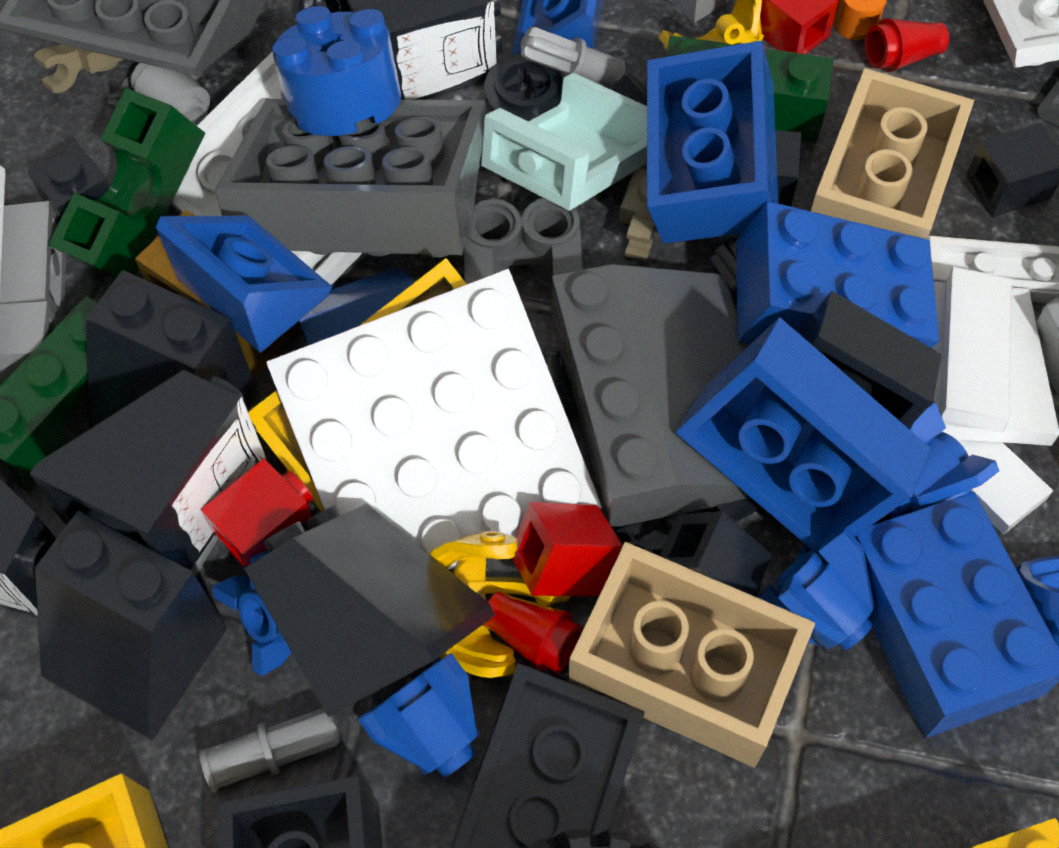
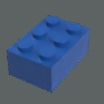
[647,40,778,244]
[736,201,939,348]
[675,317,931,559]
[854,492,1059,738]

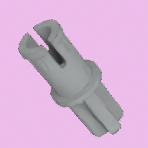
[520,27,625,89]
[199,708,340,792]

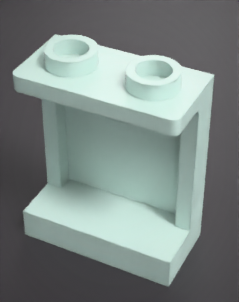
[481,73,647,211]

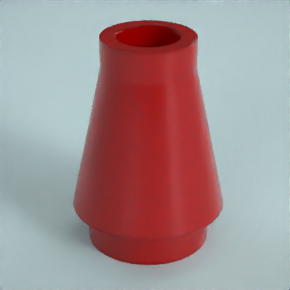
[865,18,949,73]
[483,591,583,674]

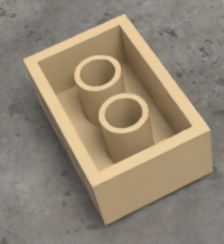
[811,68,974,239]
[569,542,815,768]

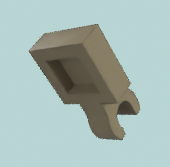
[33,44,124,93]
[619,168,658,262]

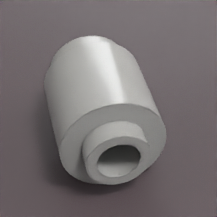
[131,63,210,125]

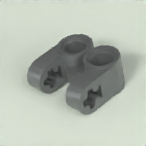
[464,198,583,284]

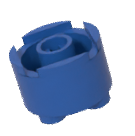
[272,6,401,136]

